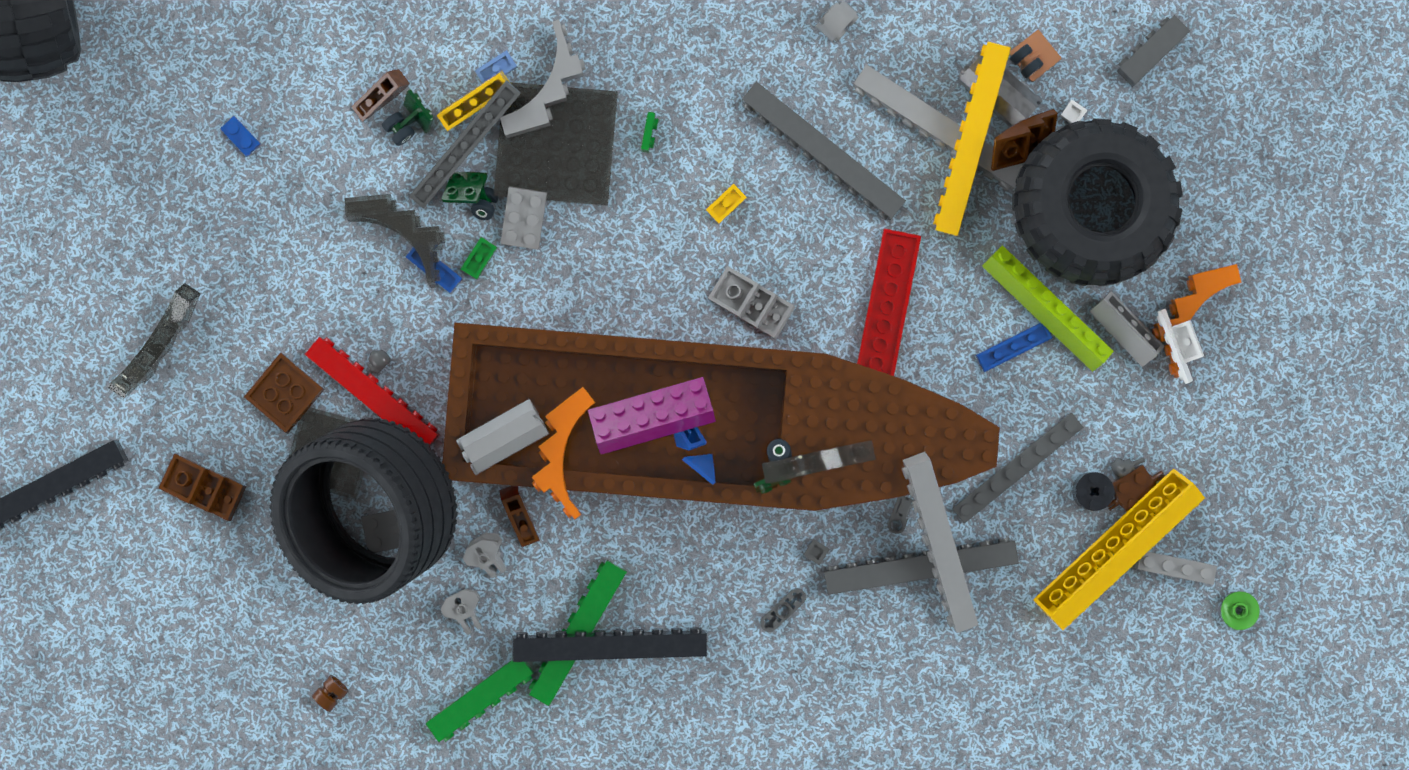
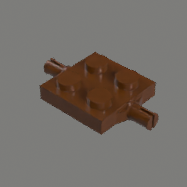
[1107,464,1165,512]

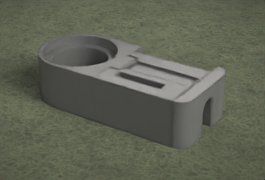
[887,496,914,534]

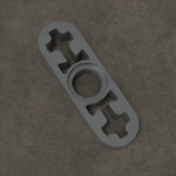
[760,588,806,632]

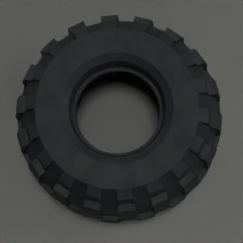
[0,0,81,82]
[1012,118,1183,287]

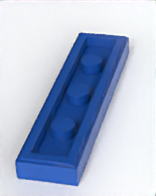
[975,323,1053,372]

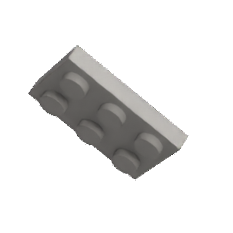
[501,186,547,250]

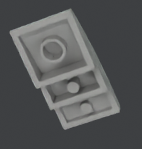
[708,266,795,339]

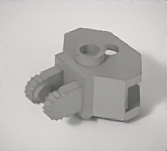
[463,532,506,578]
[441,589,482,635]

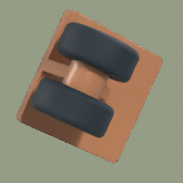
[1009,30,1061,82]

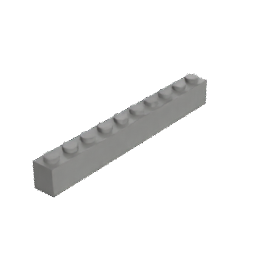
[853,64,1022,191]
[902,452,978,633]

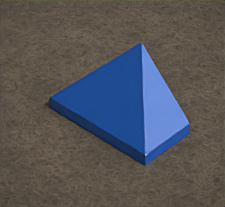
[674,427,707,451]
[682,454,716,485]

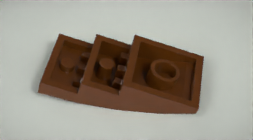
[991,109,1058,171]
[158,453,247,521]

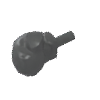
[366,350,391,375]
[1111,458,1145,477]

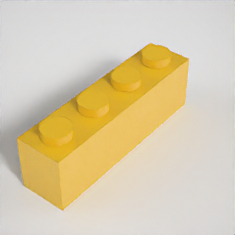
[436,71,510,131]

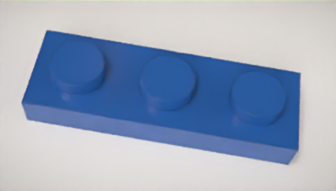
[406,242,462,294]

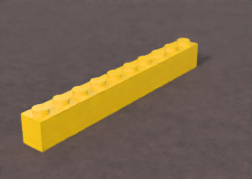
[933,41,1011,236]

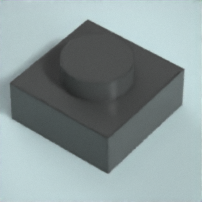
[803,539,830,566]

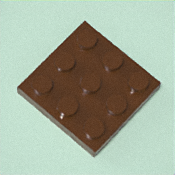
[244,352,325,434]

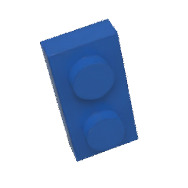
[220,116,261,157]

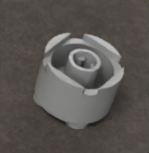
[815,0,859,42]

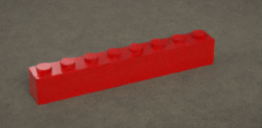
[304,337,439,447]

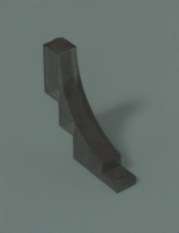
[762,440,876,484]

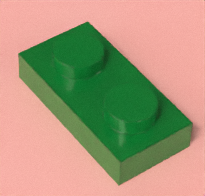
[641,112,659,153]
[461,237,498,280]

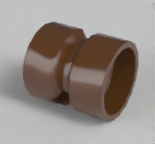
[312,675,349,712]

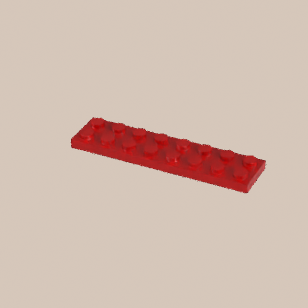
[857,228,921,376]

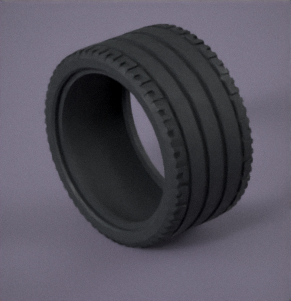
[269,418,458,604]

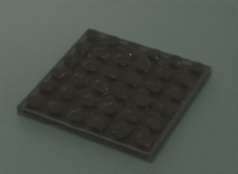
[494,82,618,206]

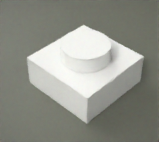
[1060,100,1087,124]

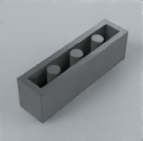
[1117,15,1190,87]

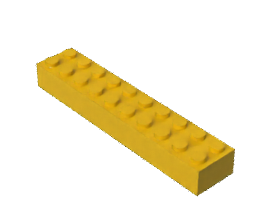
[1033,469,1205,630]

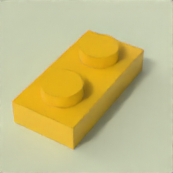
[706,184,747,224]

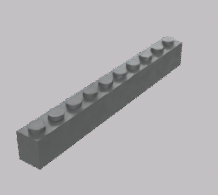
[742,81,906,220]
[824,537,1019,595]

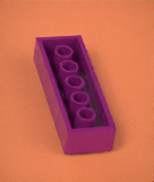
[588,377,716,454]

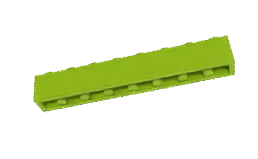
[982,245,1114,372]

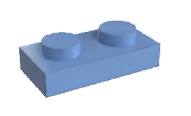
[475,50,518,83]

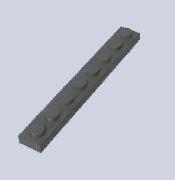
[409,80,521,209]
[952,413,1084,523]

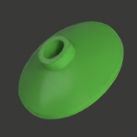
[1221,591,1260,630]

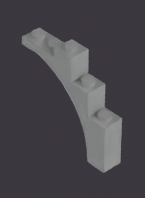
[500,20,586,138]

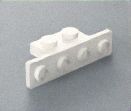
[1157,309,1204,384]

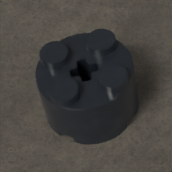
[1072,472,1115,511]

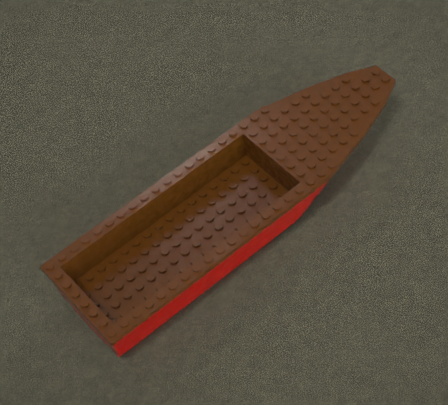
[442,322,1000,511]

